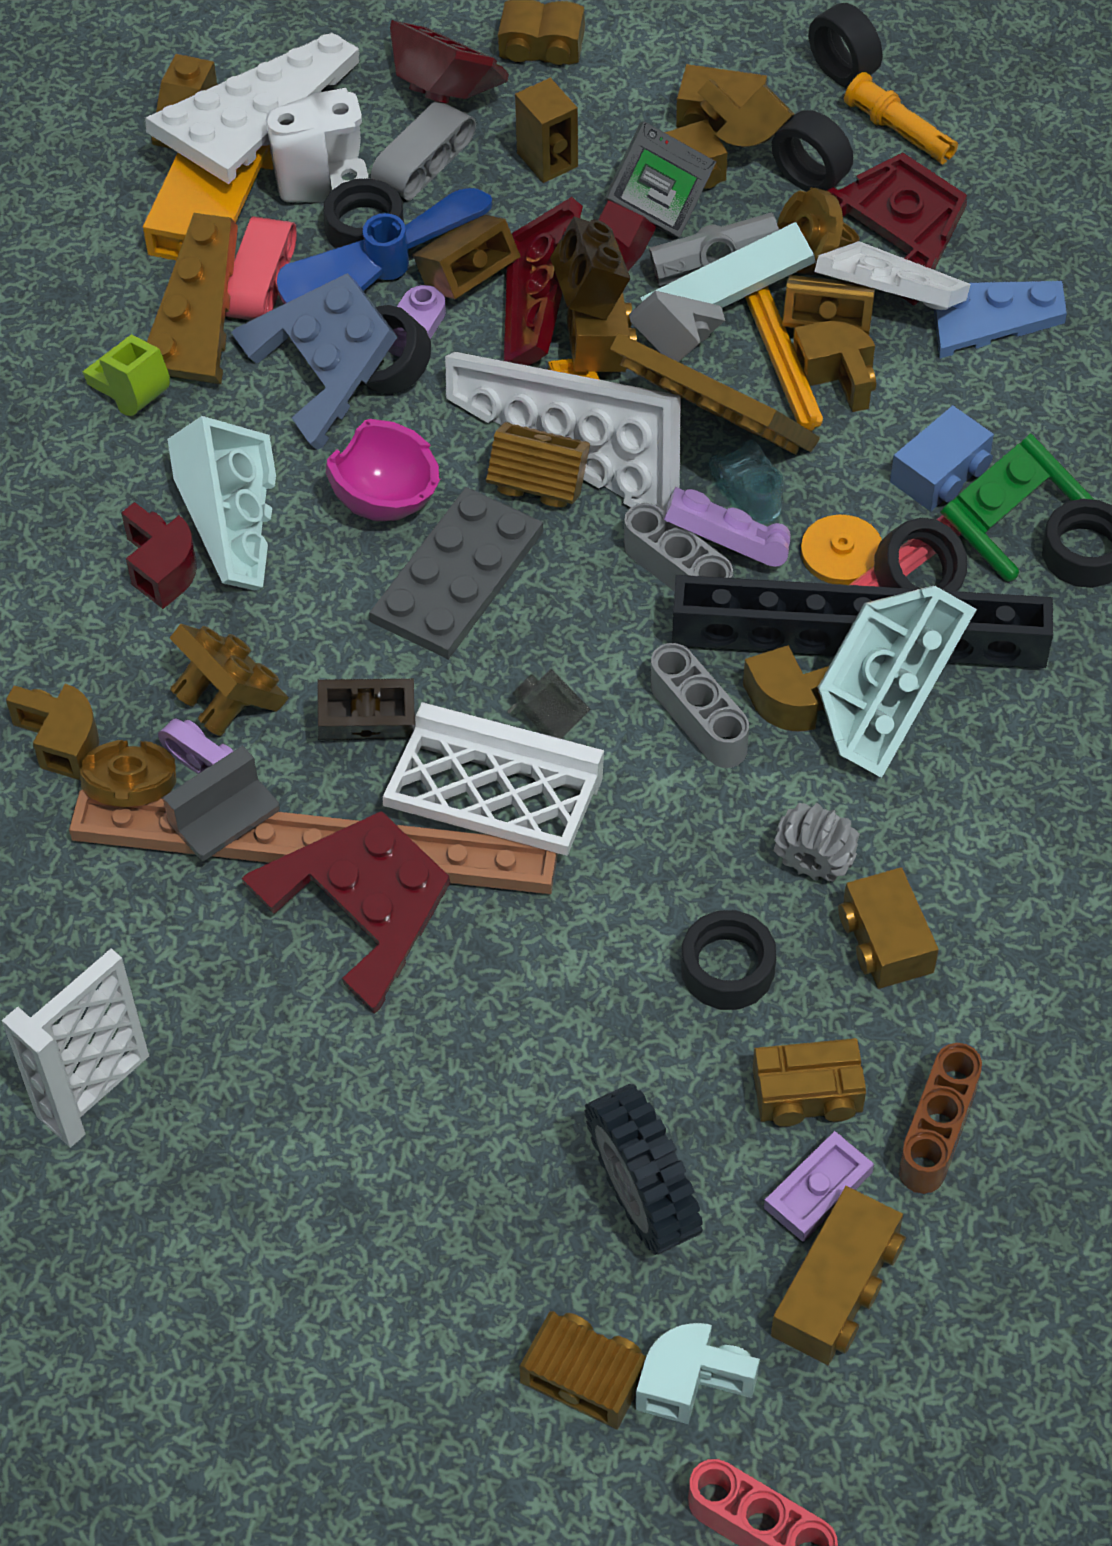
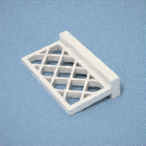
[383,702,604,856]
[2,949,149,1148]

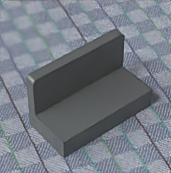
[163,745,280,860]

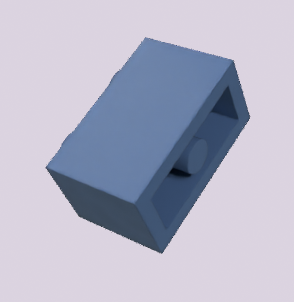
[890,405,994,512]

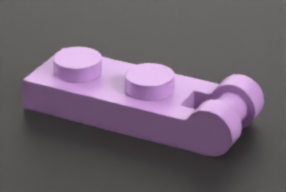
[664,487,791,567]

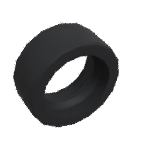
[808,3,883,87]
[772,110,853,192]
[323,178,404,249]
[361,305,431,394]
[1042,498,1112,588]
[874,517,967,591]
[681,910,776,1010]

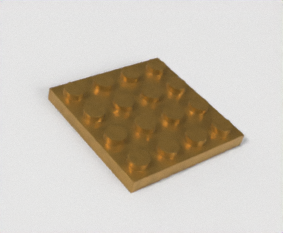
[610,333,820,455]

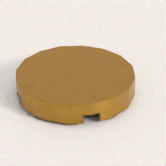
[80,740,176,807]

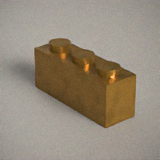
[771,1186,906,1366]

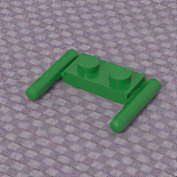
[940,433,1095,582]

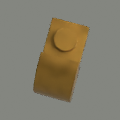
[698,80,795,146]
[793,321,876,412]
[743,645,829,731]
[6,683,99,780]

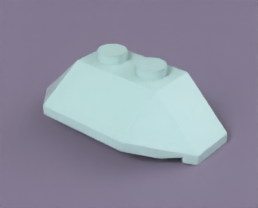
[818,585,977,778]

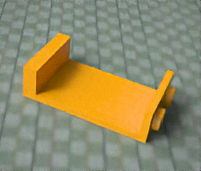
[143,145,273,260]

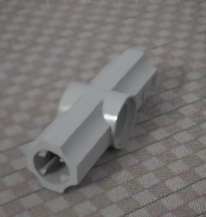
[649,212,779,286]

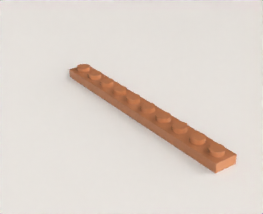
[69,790,558,894]

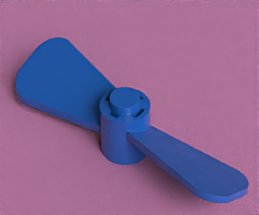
[277,188,493,304]

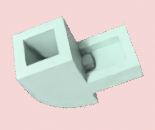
[636,1323,760,1424]

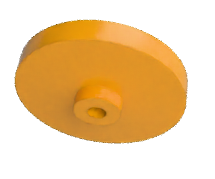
[801,514,882,585]

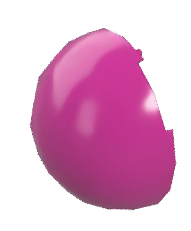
[326,419,440,521]

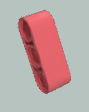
[225,216,297,321]
[688,1459,838,1546]

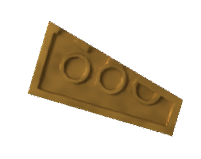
[147,213,238,384]

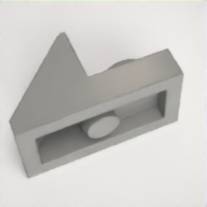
[629,290,725,362]

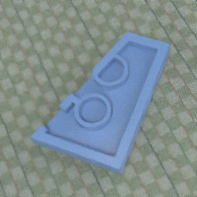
[934,281,1067,359]

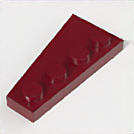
[504,197,583,366]

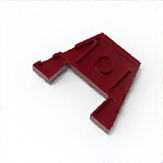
[827,152,967,306]
[242,811,451,1014]

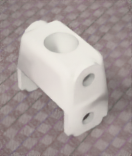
[266,88,369,203]

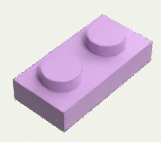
[764,1131,874,1242]

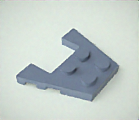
[231,273,397,450]

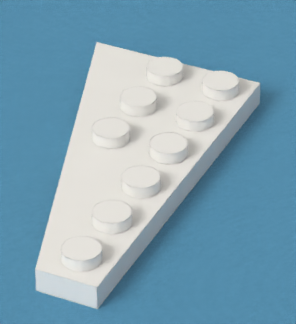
[145,33,359,184]
[445,352,681,512]

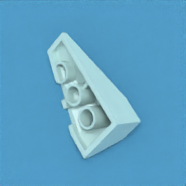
[167,416,276,591]

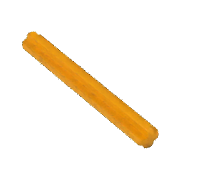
[745,286,823,431]

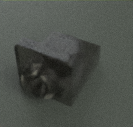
[507,669,591,739]

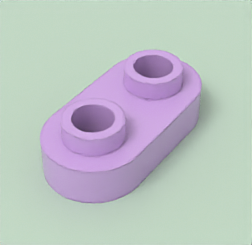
[389,285,446,357]
[158,719,233,774]

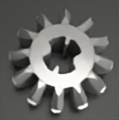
[773,803,860,881]

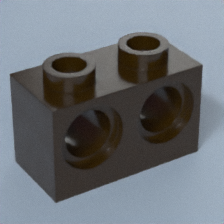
[550,216,631,320]

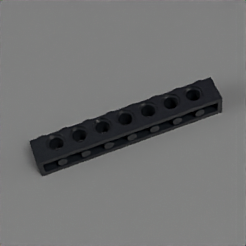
[672,575,1053,668]

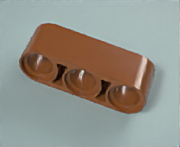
[899,1043,982,1194]

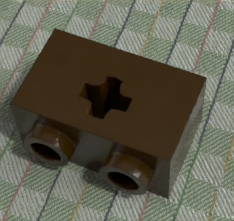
[317,678,415,740]

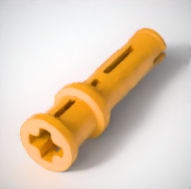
[844,72,958,165]

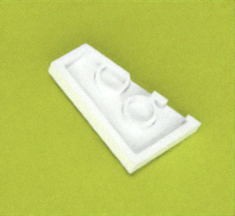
[814,241,971,310]

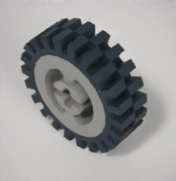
[584,1084,703,1255]

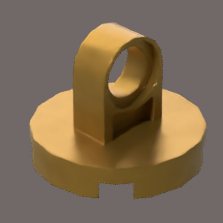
[777,188,859,275]

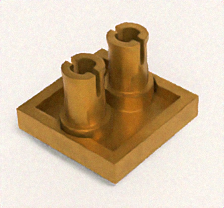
[170,624,289,736]

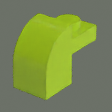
[82,334,170,416]

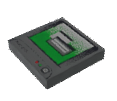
[604,121,716,238]

